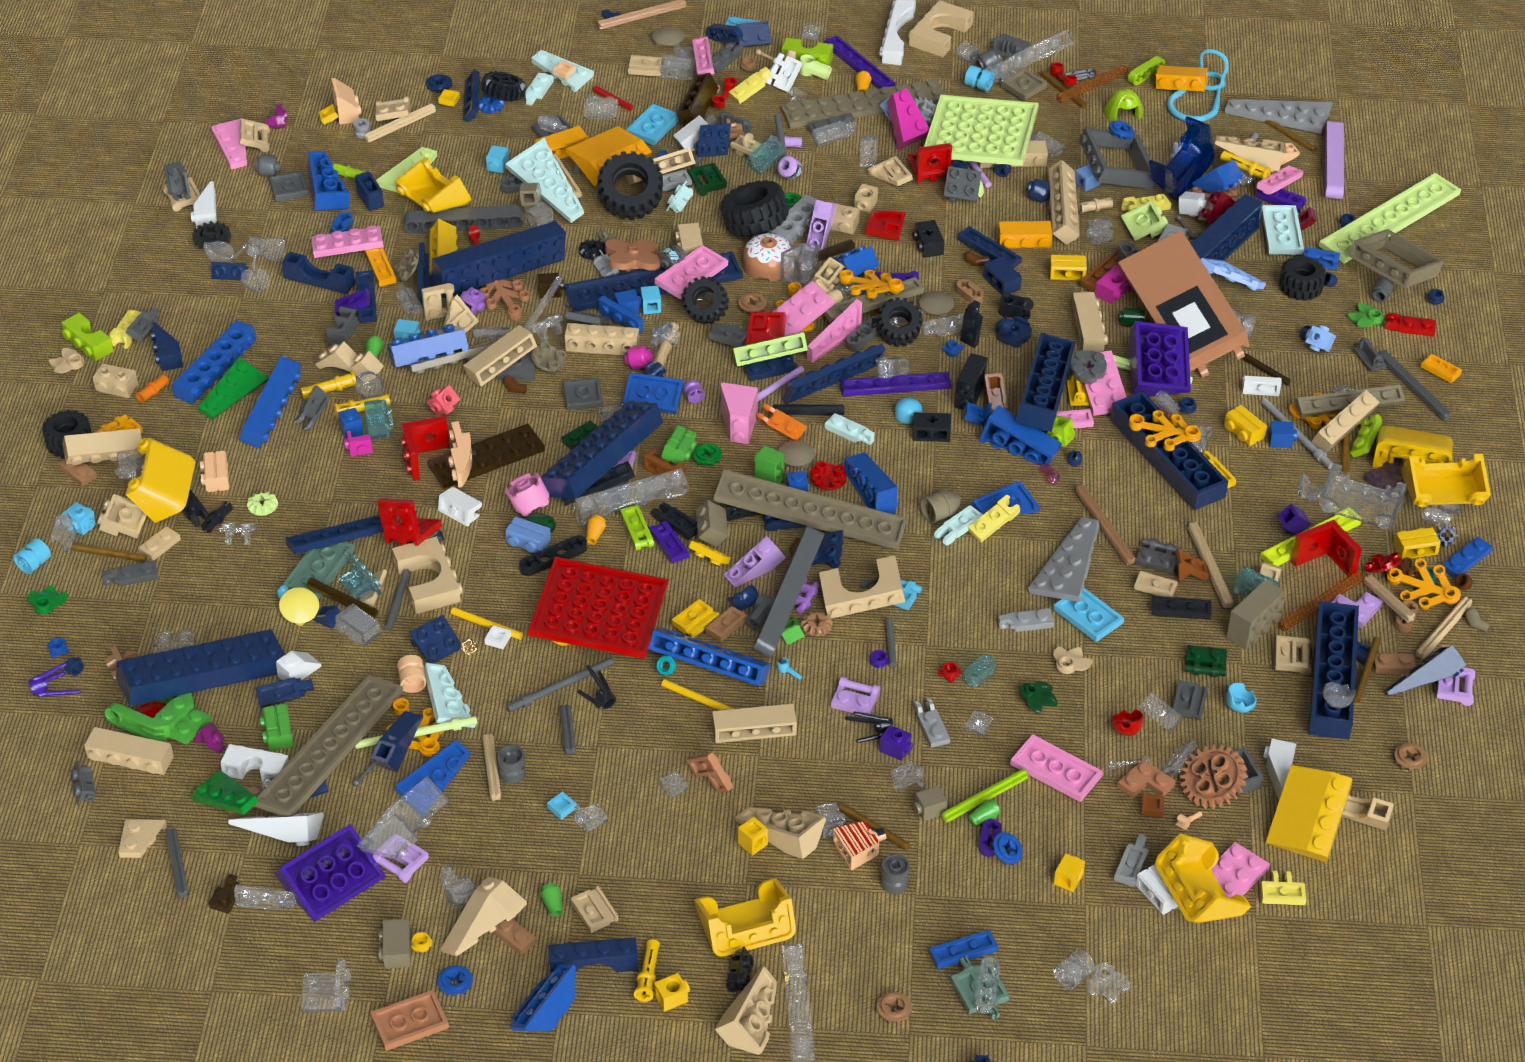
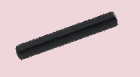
[772,404,845,415]

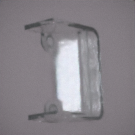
[357,776,450,859]

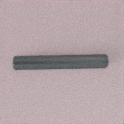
[165,828,189,898]

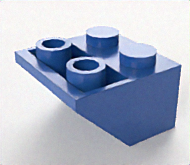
[833,246,880,277]

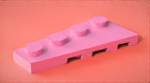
[211,118,247,169]
[807,299,862,363]

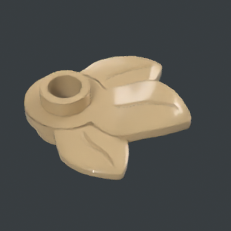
[49,348,85,373]
[1053,646,1093,674]

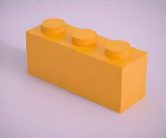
[1156,65,1208,91]
[534,126,588,159]
[998,221,1053,248]

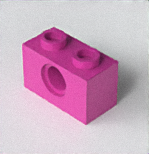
[1095,265,1131,304]

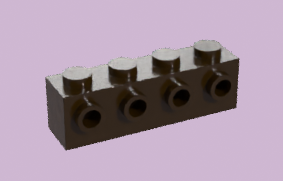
[676,73,719,127]

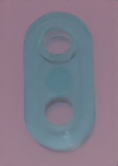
[964,655,996,687]

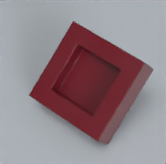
[1298,207,1316,230]

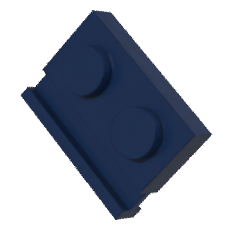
[736,21,771,48]

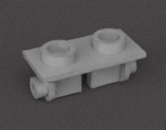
[593,249,619,277]

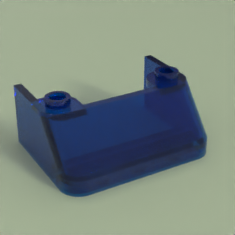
[1149,116,1215,202]

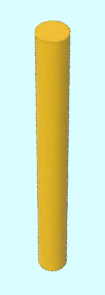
[451,607,523,640]
[661,679,734,711]

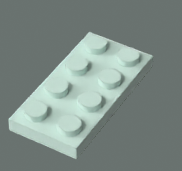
[1261,205,1304,255]

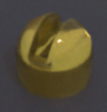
[461,639,477,655]

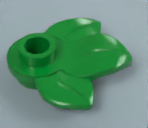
[28,585,68,614]

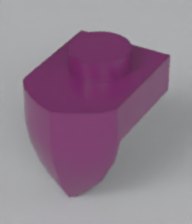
[265,104,288,129]
[194,723,225,754]

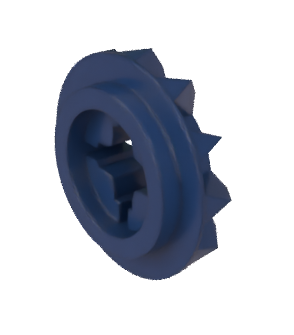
[426,74,452,93]

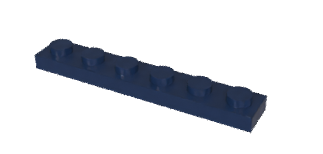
[286,515,383,554]

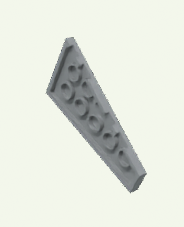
[1225,99,1333,134]
[1028,517,1099,602]

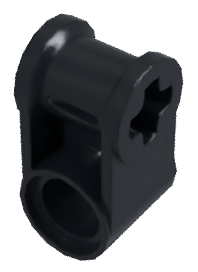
[998,293,1034,320]

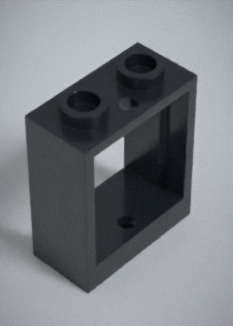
[955,353,988,410]

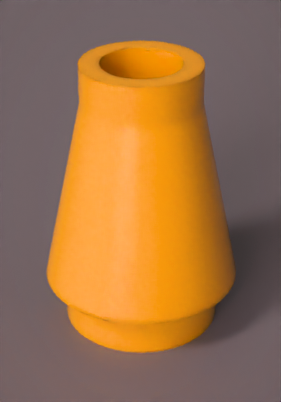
[855,71,872,92]
[586,515,606,545]

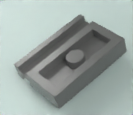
[1172,680,1208,720]

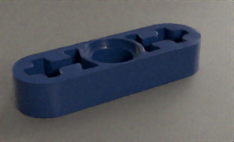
[706,24,743,43]

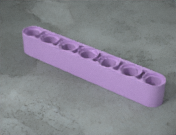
[1325,121,1344,199]

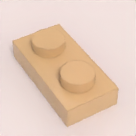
[138,526,181,561]
[1134,571,1178,597]

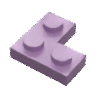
[1332,592,1383,628]

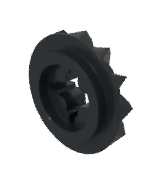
[579,239,606,260]

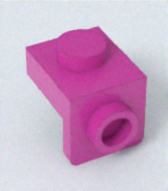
[344,431,373,456]

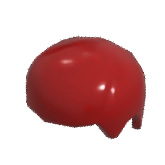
[1111,709,1144,736]

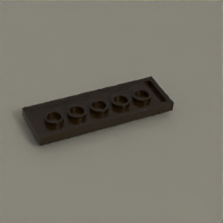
[427,424,545,489]

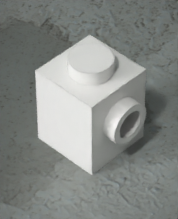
[1179,191,1207,217]

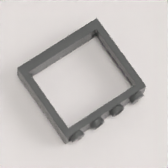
[1079,128,1158,189]

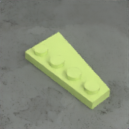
[376,147,437,193]

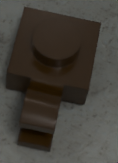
[208,874,239,914]

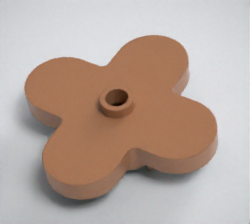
[605,239,661,272]

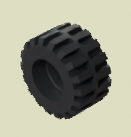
[1279,256,1326,301]
[682,276,729,324]
[876,297,923,347]
[42,410,92,458]

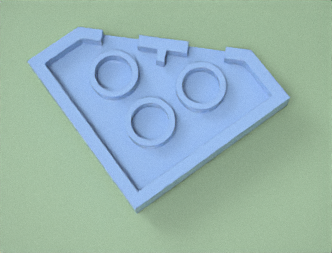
[1201,258,1266,291]

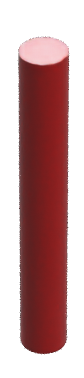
[593,86,633,111]

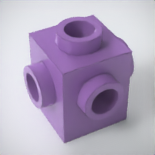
[460,287,486,316]

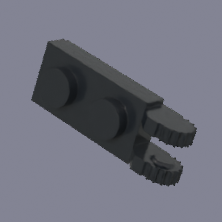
[182,489,209,527]
[651,502,698,540]

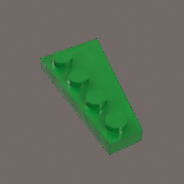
[197,357,269,420]
[190,770,258,815]

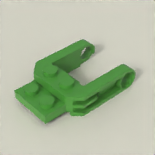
[104,693,211,745]

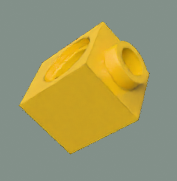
[738,817,768,856]
[1054,854,1085,892]
[654,973,690,1012]

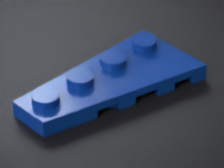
[395,740,470,816]

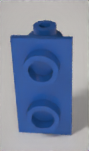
[1303,247,1340,270]

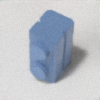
[505,517,551,553]

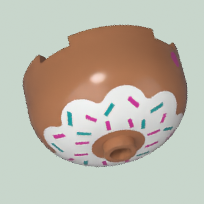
[742,233,795,281]

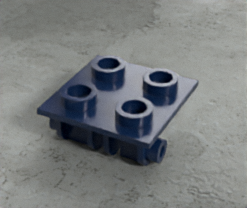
[693,123,731,157]
[811,530,844,568]
[409,615,464,664]

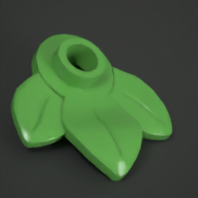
[1347,303,1384,328]

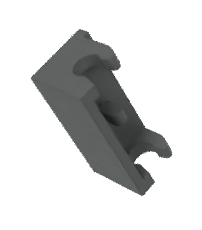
[164,161,191,201]

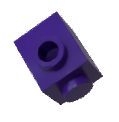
[1277,503,1312,535]
[880,725,913,761]

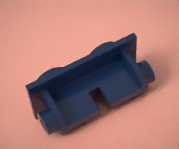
[211,262,249,281]

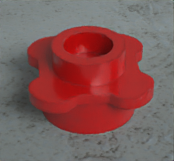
[938,662,962,682]

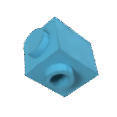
[486,145,509,173]
[641,286,661,314]
[393,319,422,340]

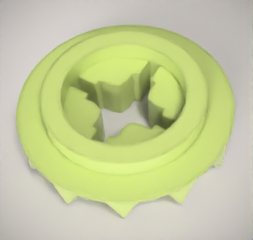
[247,491,278,516]

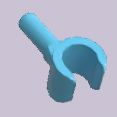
[777,657,802,680]

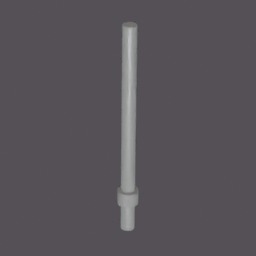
[1261,398,1335,469]

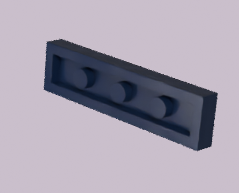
[463,69,480,123]
[958,226,1022,268]

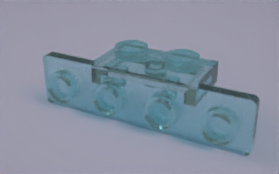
[339,551,382,599]

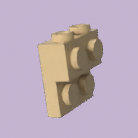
[97,494,147,539]

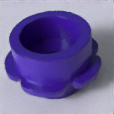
[869,650,889,668]

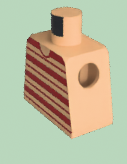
[833,821,886,870]

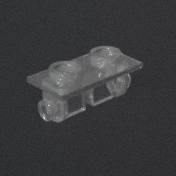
[397,283,423,319]

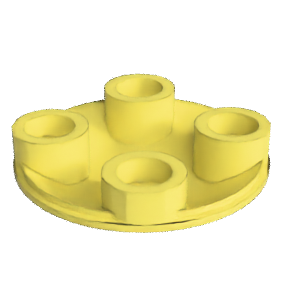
[279,587,319,626]

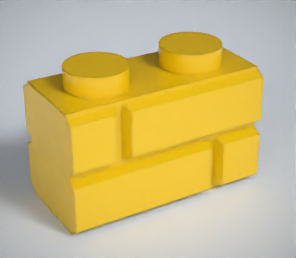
[1050,254,1087,281]
[1224,405,1267,446]
[1393,527,1440,560]

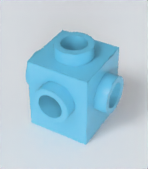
[63,502,96,536]

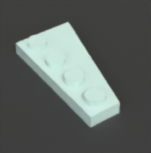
[531,50,594,92]
[424,663,476,728]

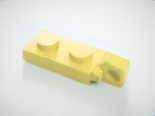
[729,67,772,104]

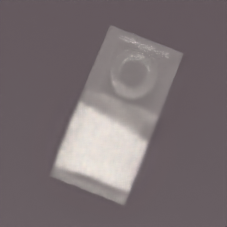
[1192,424,1213,452]

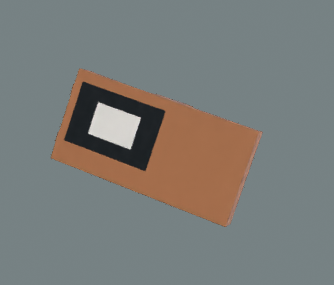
[1118,230,1250,378]

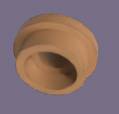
[741,57,757,71]

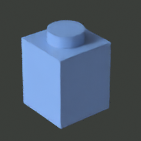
[1075,164,1101,192]

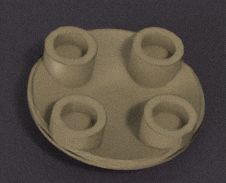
[652,26,684,48]
[394,248,419,282]
[919,291,954,318]
[531,342,566,372]
[778,440,815,468]

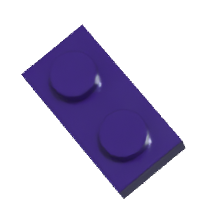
[335,289,370,316]

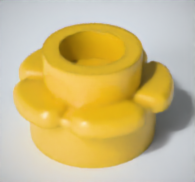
[411,932,432,952]

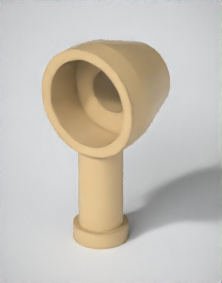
[814,279,844,304]

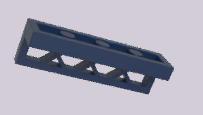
[417,243,432,304]

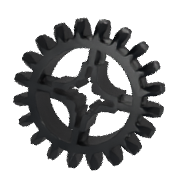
[481,71,526,102]

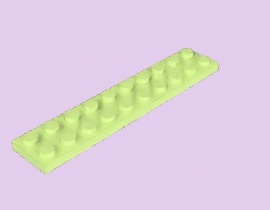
[1319,173,1461,264]

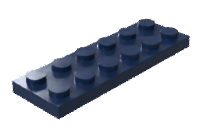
[782,344,886,404]

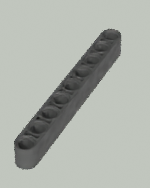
[752,525,825,658]

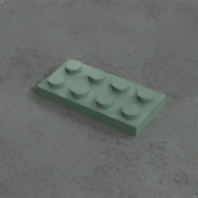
[283,542,355,600]

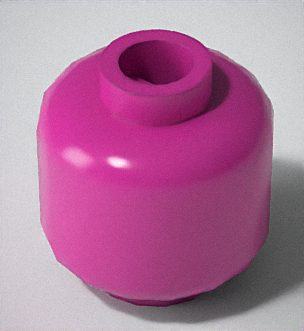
[624,345,652,370]

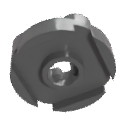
[1070,350,1107,384]

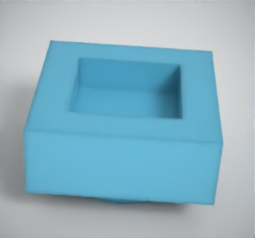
[547,791,577,819]

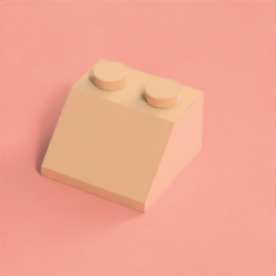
[331,78,361,125]

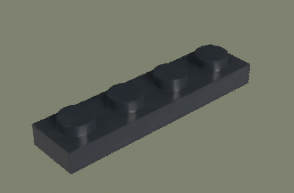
[562,461,635,506]

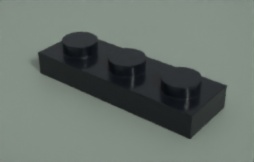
[1151,596,1211,620]

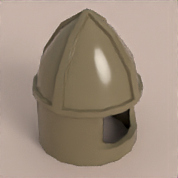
[920,490,961,524]

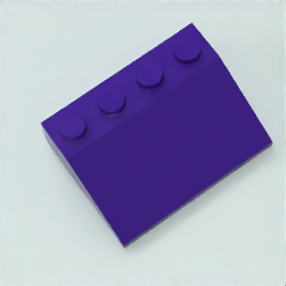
[1129,321,1191,397]
[275,824,386,922]

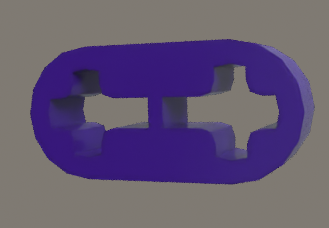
[979,819,1002,857]

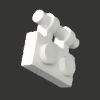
[766,53,803,93]

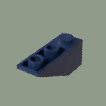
[150,322,183,371]
[371,711,423,772]

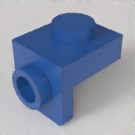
[963,401,993,427]

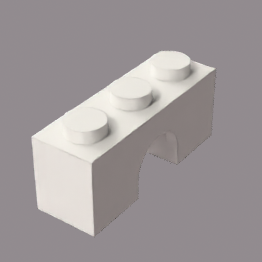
[220,744,289,785]

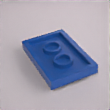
[622,372,684,414]

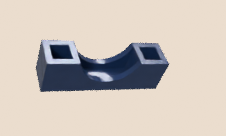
[282,251,355,294]
[548,937,638,973]

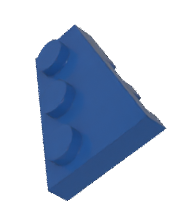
[972,481,1041,515]

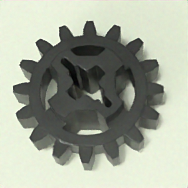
[192,221,231,251]

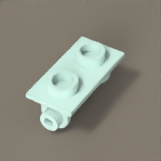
[666,181,693,213]

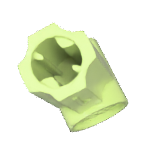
[799,54,832,80]

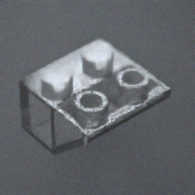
[780,243,819,285]

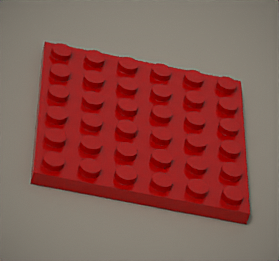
[528,557,669,659]

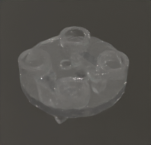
[529,313,564,342]
[219,523,257,545]

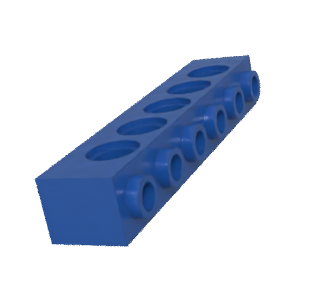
[172,320,256,404]
[649,627,771,686]

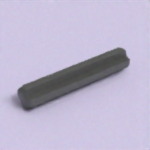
[560,704,576,755]

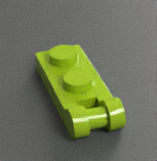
[1350,414,1382,458]
[620,505,654,551]

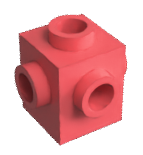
[426,385,460,416]

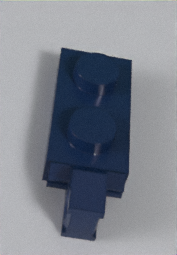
[255,677,314,708]

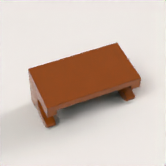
[643,448,686,484]

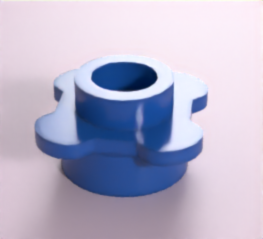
[942,340,963,357]
[47,638,69,657]

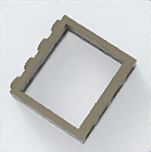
[1349,229,1444,288]

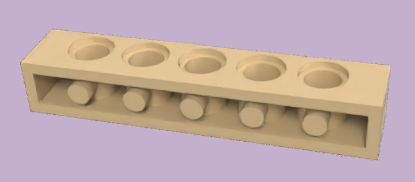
[1049,160,1080,245]

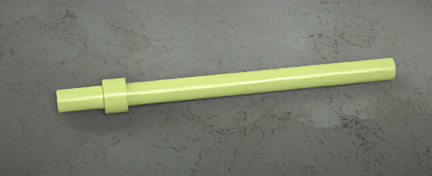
[356,716,478,749]

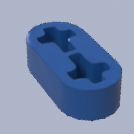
[331,212,354,233]

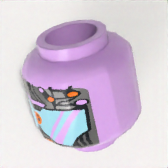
[777,156,802,180]

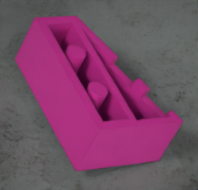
[887,88,929,150]

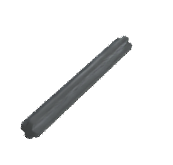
[1379,350,1451,421]

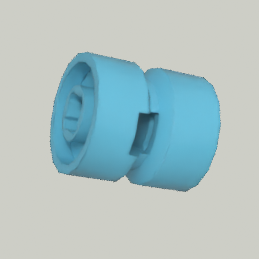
[964,65,994,92]
[13,538,51,574]

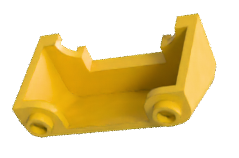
[394,157,472,213]
[1372,426,1453,469]
[126,438,195,523]
[1401,454,1491,507]
[1155,833,1251,923]
[694,878,796,957]

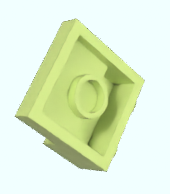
[1121,200,1168,241]

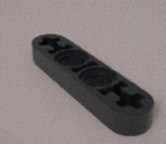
[519,535,587,576]

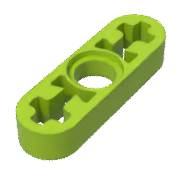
[1128,56,1166,86]

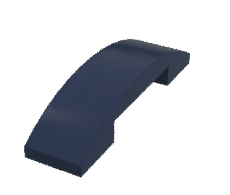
[355,270,377,323]

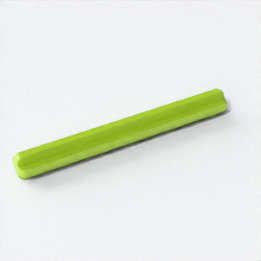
[941,769,1029,823]

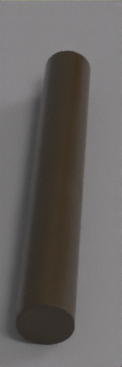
[1243,354,1291,385]

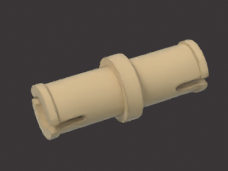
[1078,197,1113,213]

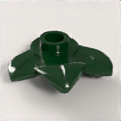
[1019,682,1058,714]

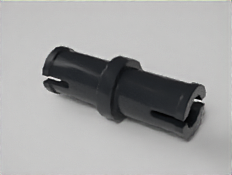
[201,501,233,533]

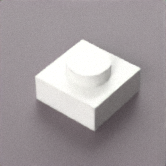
[485,625,511,649]

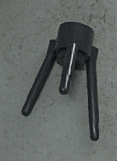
[577,665,616,709]
[845,711,893,743]

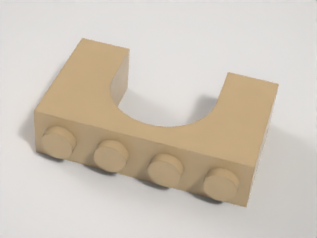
[908,0,973,57]
[392,536,463,614]
[819,555,905,618]

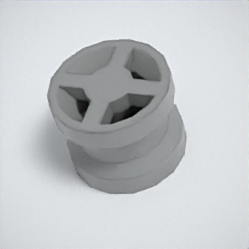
[353,118,371,139]

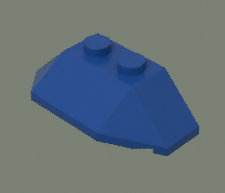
[510,964,576,1031]

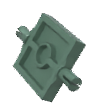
[950,956,1010,1019]

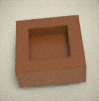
[1141,794,1164,817]

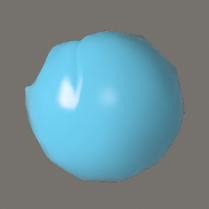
[895,397,922,424]
[1226,683,1257,713]

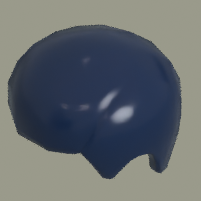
[727,585,758,610]

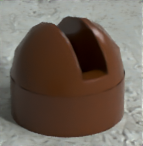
[1455,573,1473,590]

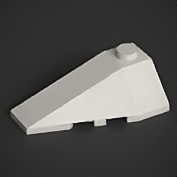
[228,812,324,846]

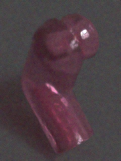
[1040,463,1060,485]

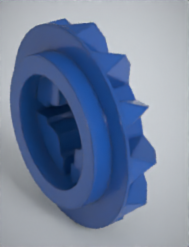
[478,95,504,113]
[1108,121,1135,140]
[991,832,1023,866]
[437,965,473,997]

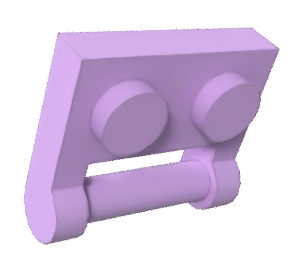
[1437,667,1476,706]
[831,677,881,714]
[373,834,429,883]

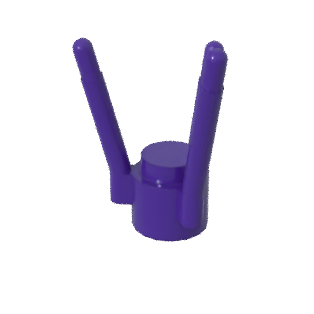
[29,662,81,698]

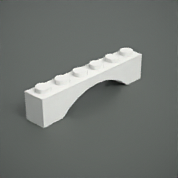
[880,0,916,65]

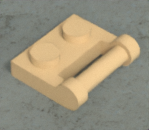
[375,96,411,121]
[239,118,270,152]
[162,177,200,211]
[421,283,454,320]
[1275,635,1312,676]

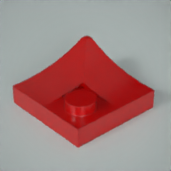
[865,210,906,241]
[745,312,787,345]

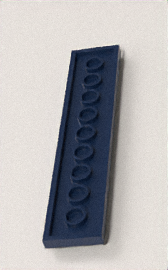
[564,252,743,311]

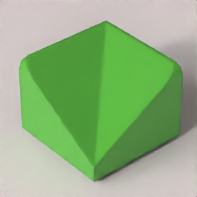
[782,617,805,644]

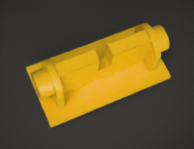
[1066,375,1089,406]

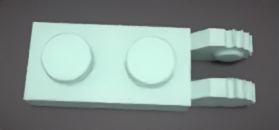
[934,505,983,546]

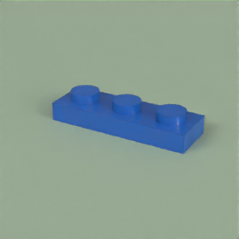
[598,296,643,335]
[1442,536,1493,579]
[929,930,998,970]

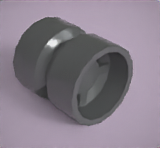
[497,744,526,784]
[881,854,910,895]

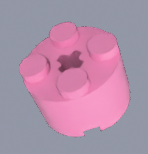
[505,473,549,516]

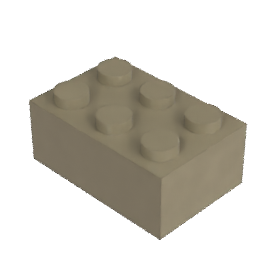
[1227,579,1285,650]

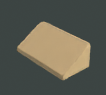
[359,569,387,607]

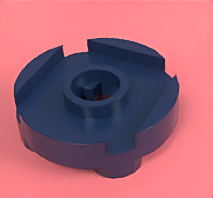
[996,316,1032,348]

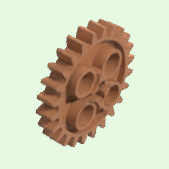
[1180,744,1248,810]

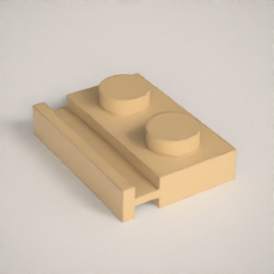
[628,55,663,77]
[571,886,619,933]

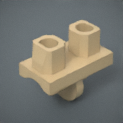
[731,133,765,162]

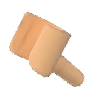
[1175,811,1202,830]

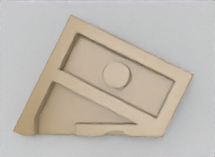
[868,156,913,186]
[442,295,479,333]
[118,819,167,858]

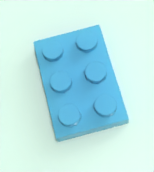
[626,104,679,145]
[1054,588,1124,642]

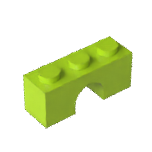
[782,37,833,66]
[61,313,114,361]

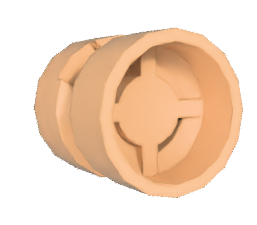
[397,655,426,693]

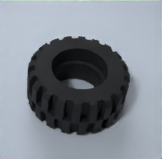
[598,151,663,220]
[720,180,789,237]

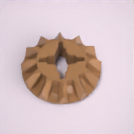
[739,293,767,314]
[801,611,833,636]
[1394,743,1428,772]
[877,992,912,1024]

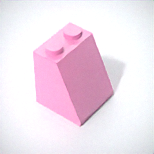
[721,383,758,444]

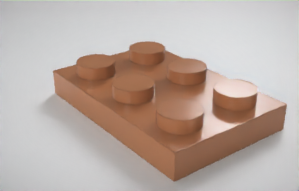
[370,990,449,1051]

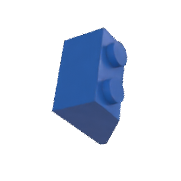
[1192,160,1244,193]

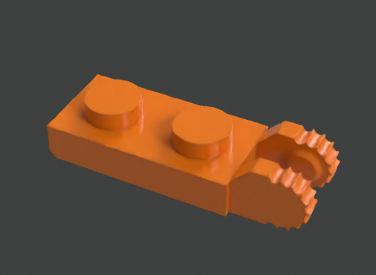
[756,404,807,440]

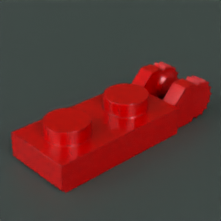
[1385,313,1436,337]

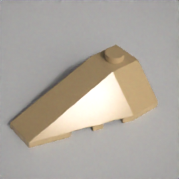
[1215,136,1284,172]
[735,807,826,859]
[441,877,527,956]
[715,966,777,1055]

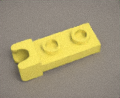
[1121,194,1172,211]
[109,310,142,349]
[968,495,1020,543]

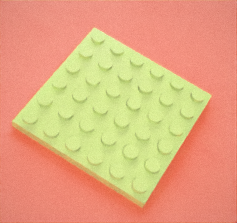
[924,95,1039,166]

